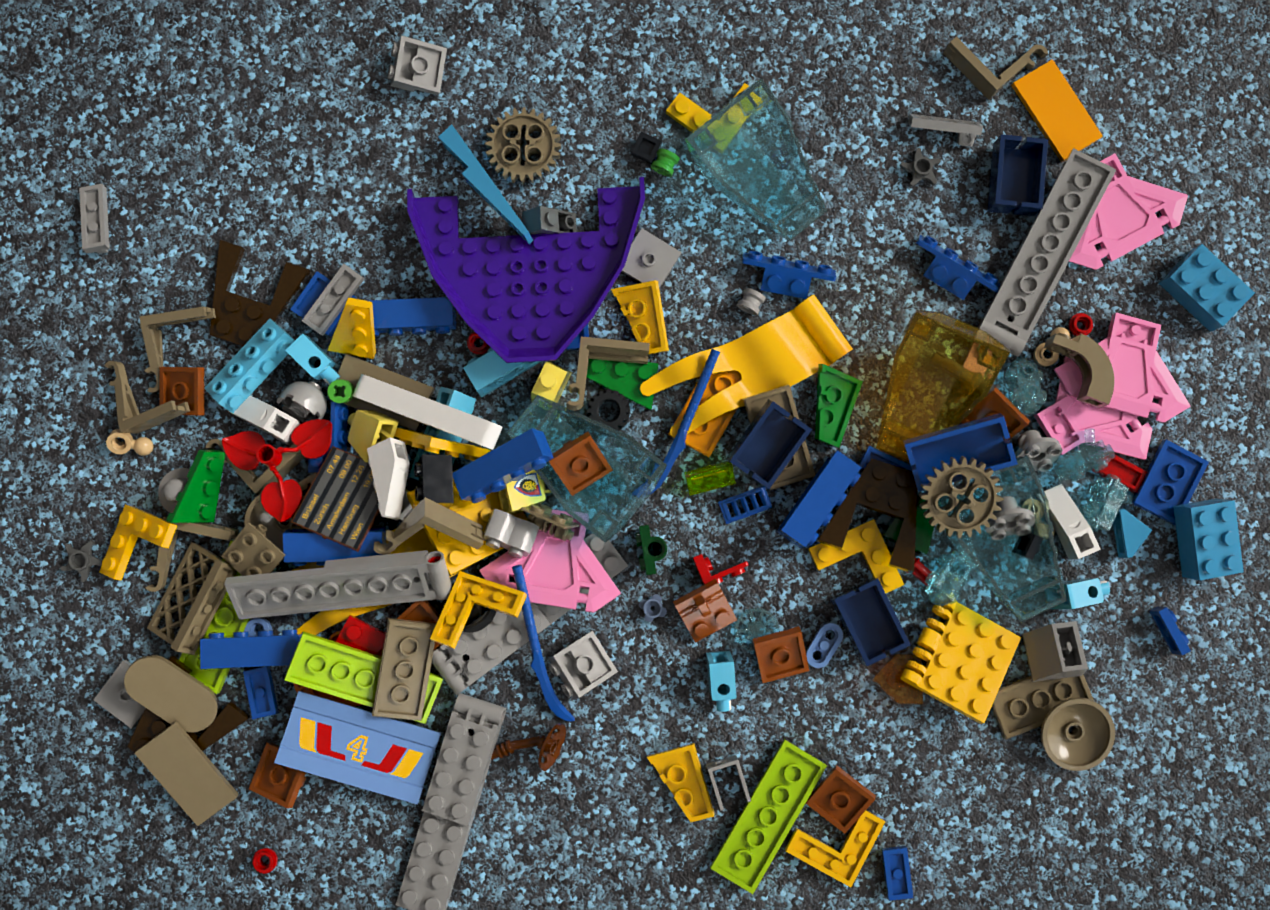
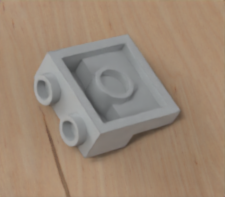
[387,35,447,96]
[548,631,618,700]

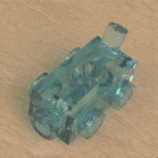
[1005,358,1047,414]
[1054,428,1116,482]
[1080,474,1132,532]
[924,551,974,606]

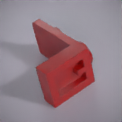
[692,554,749,584]

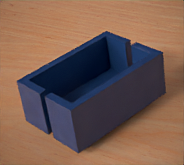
[987,134,1048,216]
[726,399,812,489]
[830,578,911,666]

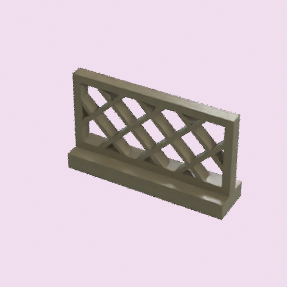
[147,542,237,655]

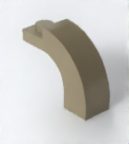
[1044,333,1115,408]

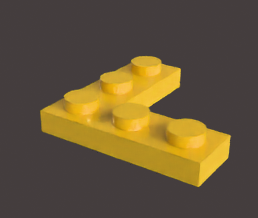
[666,83,763,154]
[394,427,491,461]
[99,504,177,581]
[808,519,904,593]
[430,571,527,649]
[785,810,885,887]

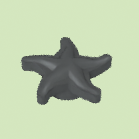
[900,148,941,187]
[60,541,102,582]

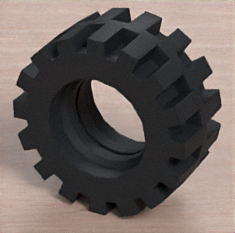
[587,389,630,433]

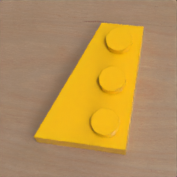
[611,280,669,355]
[327,297,376,359]
[647,743,715,822]

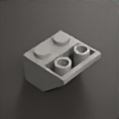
[1022,621,1088,682]

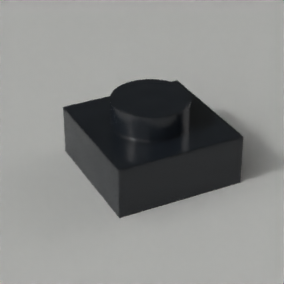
[631,132,662,164]
[1012,533,1043,561]

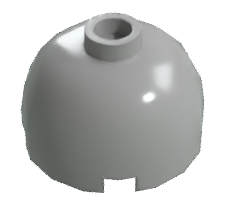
[277,381,327,423]

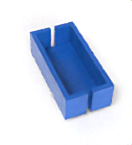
[903,413,1018,492]
[776,450,862,548]

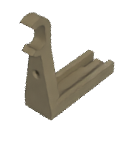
[943,36,1048,100]
[139,306,216,393]
[566,336,650,411]
[104,361,190,434]
[205,439,305,495]
[374,497,483,555]
[145,516,239,592]

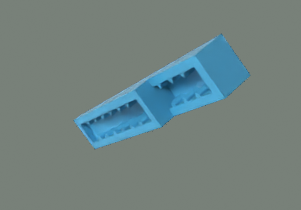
[438,124,533,244]

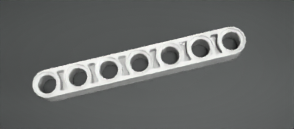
[352,374,503,450]

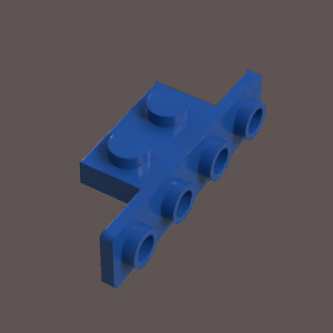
[916,235,1000,300]
[742,251,836,299]
[308,401,349,473]

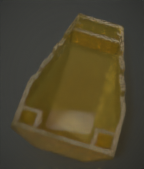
[876,310,1010,465]

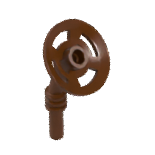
[491,723,566,771]

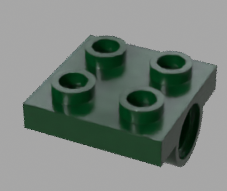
[635,525,667,575]

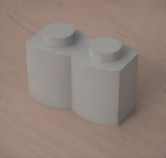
[482,509,539,558]

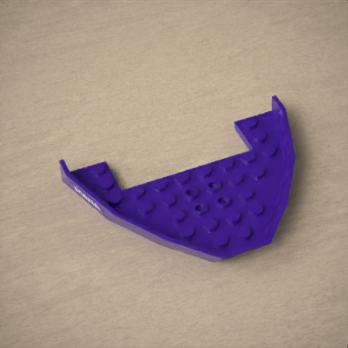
[407,177,645,363]

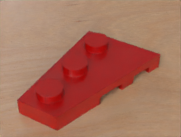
[335,615,385,655]

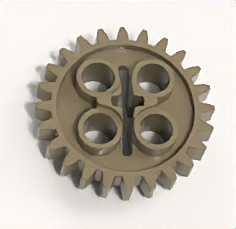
[485,107,562,185]
[919,456,1004,538]

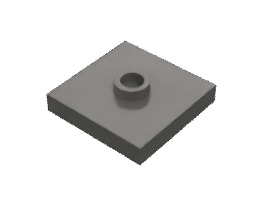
[621,228,682,289]
[94,660,145,729]

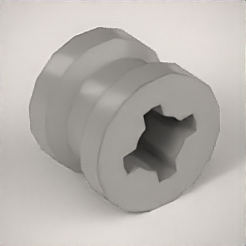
[737,288,766,316]

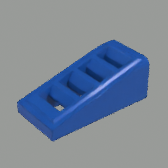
[718,485,772,524]

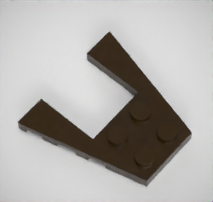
[210,240,311,347]
[818,458,918,573]
[127,655,250,753]

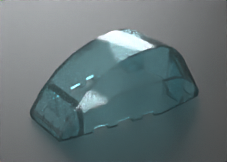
[685,78,827,241]
[507,395,667,543]
[938,456,1067,622]

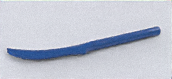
[633,349,720,497]
[512,565,575,721]

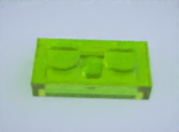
[684,461,736,496]

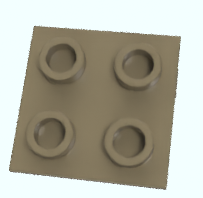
[521,504,579,541]
[221,522,285,576]

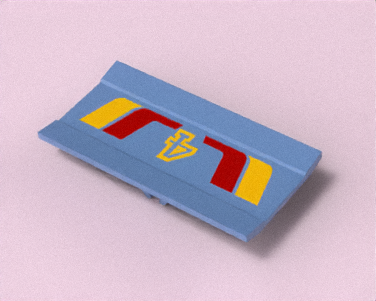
[274,691,441,805]

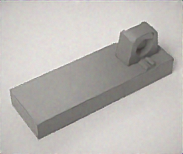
[908,114,983,147]
[79,184,110,254]
[302,264,365,336]

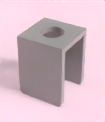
[706,755,751,811]

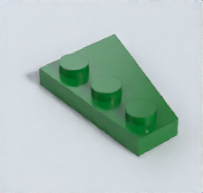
[587,359,658,411]
[815,364,863,448]
[166,450,225,523]

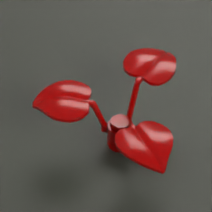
[222,419,332,522]

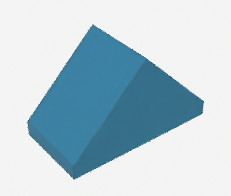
[1111,509,1152,558]

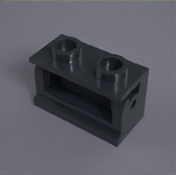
[414,454,454,509]

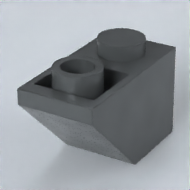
[522,206,577,235]

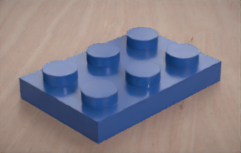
[1131,439,1209,525]

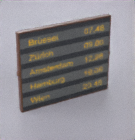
[291,446,380,552]

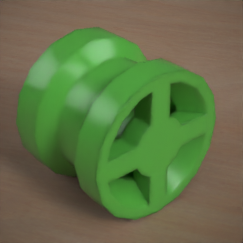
[651,148,680,177]
[327,379,355,403]

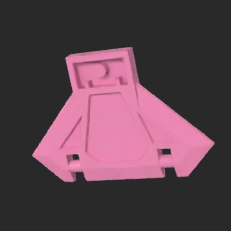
[1069,154,1188,270]
[1053,313,1191,423]
[1034,339,1152,460]
[479,510,621,613]

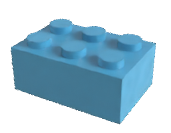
[1158,244,1255,332]
[1173,498,1244,581]

